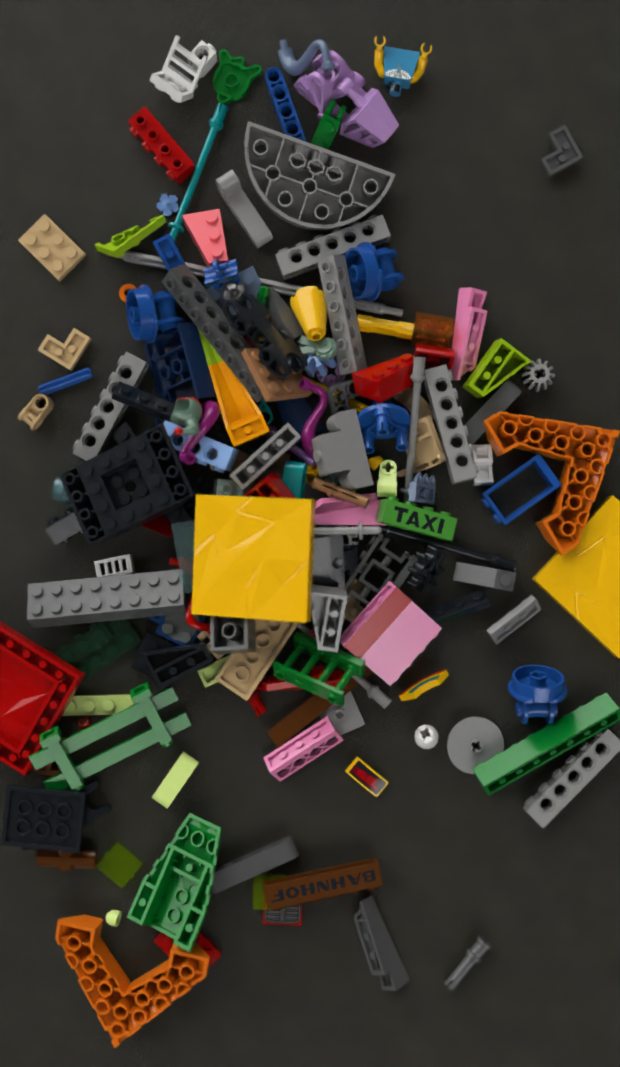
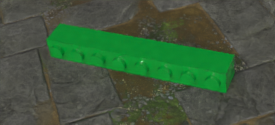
[473,693,620,796]

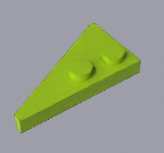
[95,215,167,258]

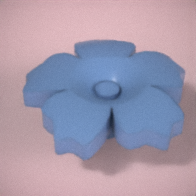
[156,193,179,217]

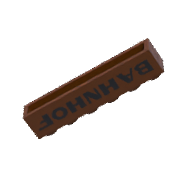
[263,857,383,911]

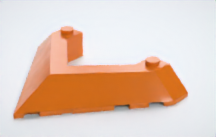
[483,411,620,555]
[55,914,210,1048]

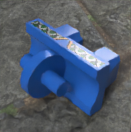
[204,259,240,289]

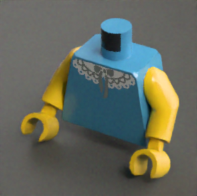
[374,36,433,97]

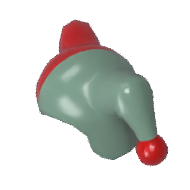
[170,397,203,436]

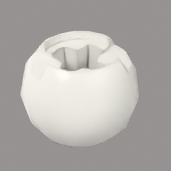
[414,725,439,749]

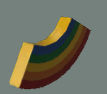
[399,669,449,701]

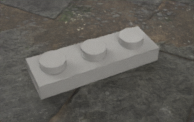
[486,595,542,645]

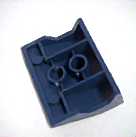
[143,323,216,403]

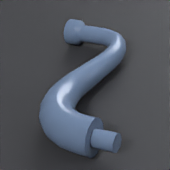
[278,39,335,76]

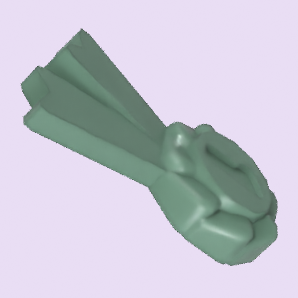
[297,335,338,361]

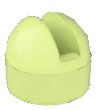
[106,910,122,927]

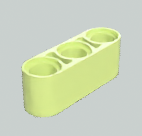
[152,751,199,809]

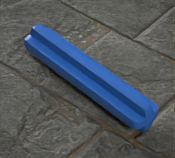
[38,367,93,395]

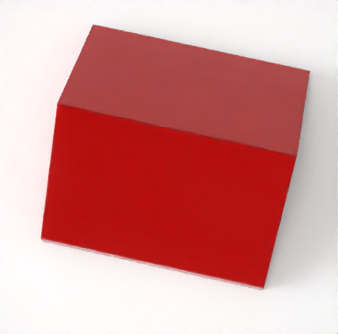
[413,343,455,370]

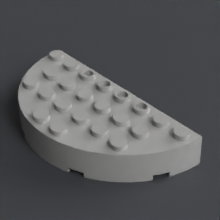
[244,121,396,231]

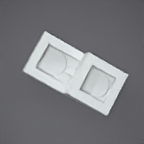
[472,444,494,486]

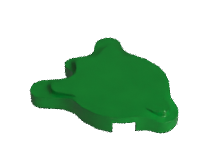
[213,49,263,105]

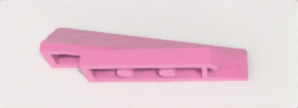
[451,287,488,380]
[315,493,387,525]

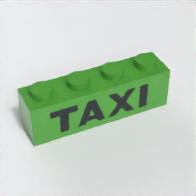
[375,496,458,541]

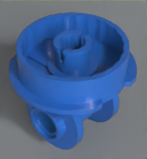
[345,242,404,301]
[126,284,186,343]
[508,665,568,724]

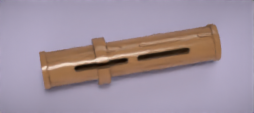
[311,477,370,509]

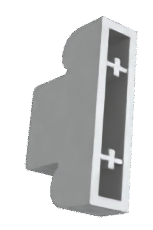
[312,409,374,490]

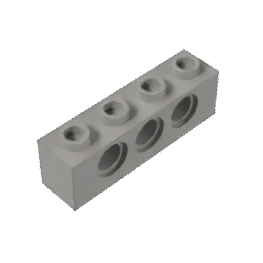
[230,423,301,491]

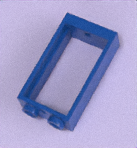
[480,454,562,526]

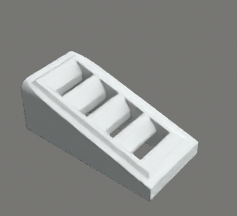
[94,554,136,577]

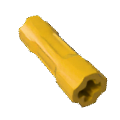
[357,314,414,340]

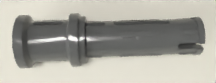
[444,935,492,991]

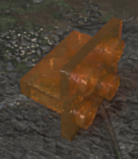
[411,312,455,348]

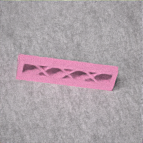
[263,716,344,781]

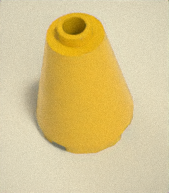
[290,286,327,341]

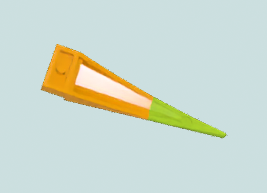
[197,327,270,447]

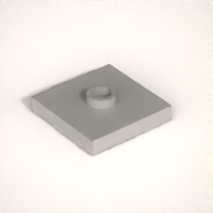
[320,691,365,740]

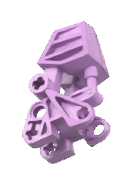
[294,50,399,148]

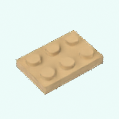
[18,214,86,282]

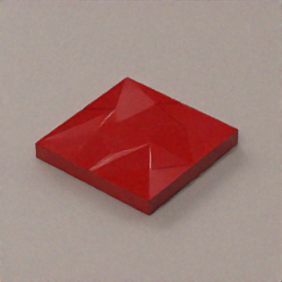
[0,621,85,776]

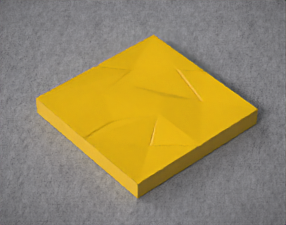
[192,495,316,623]
[532,495,620,659]

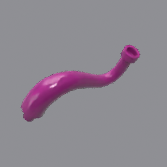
[299,378,328,459]
[179,400,220,464]

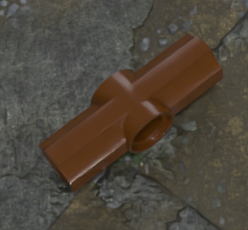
[36,849,98,871]

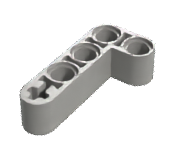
[215,169,273,249]

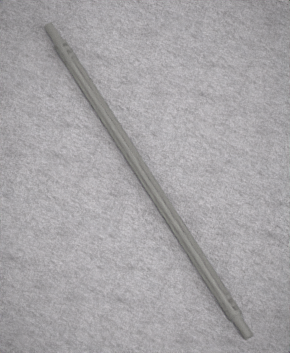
[105,250,403,317]

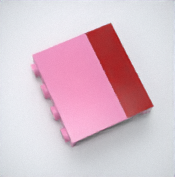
[340,581,442,686]

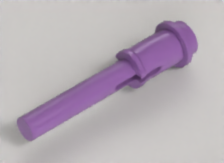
[265,425,316,466]

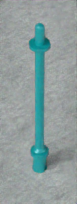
[168,103,229,243]

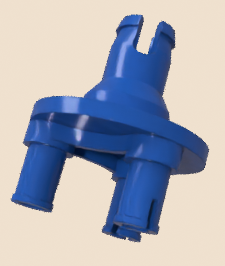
[357,398,410,454]

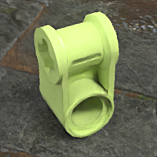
[377,460,397,498]

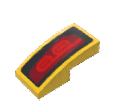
[345,756,389,798]

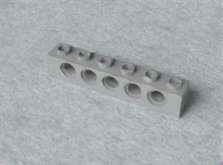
[275,214,391,280]
[317,255,367,375]
[72,352,149,461]
[424,364,479,485]
[523,728,620,828]

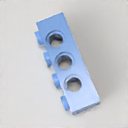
[164,420,239,473]

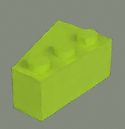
[462,338,531,398]

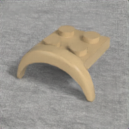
[397,415,446,477]

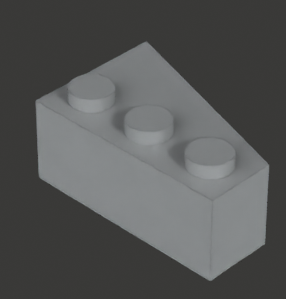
[311,584,348,652]

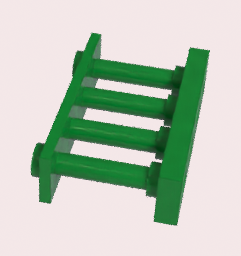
[273,632,365,707]

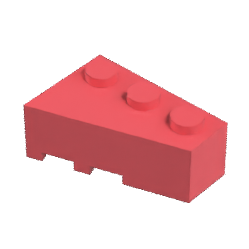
[182,209,229,267]

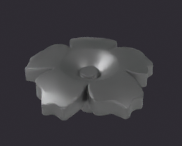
[222,282,245,301]

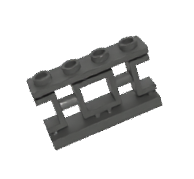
[345,533,418,606]

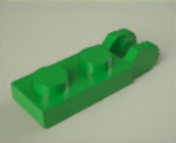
[311,99,347,150]

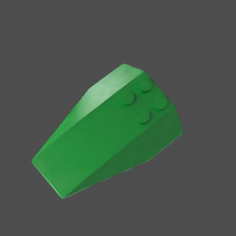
[127,813,223,952]

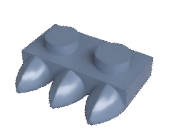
[408,472,436,505]

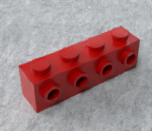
[127,106,195,184]

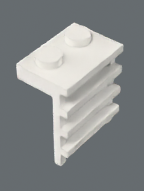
[149,35,208,103]

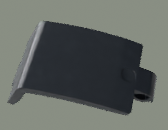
[312,535,358,588]

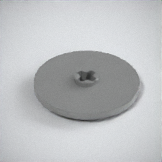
[447,716,504,774]

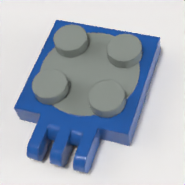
[148,614,207,645]

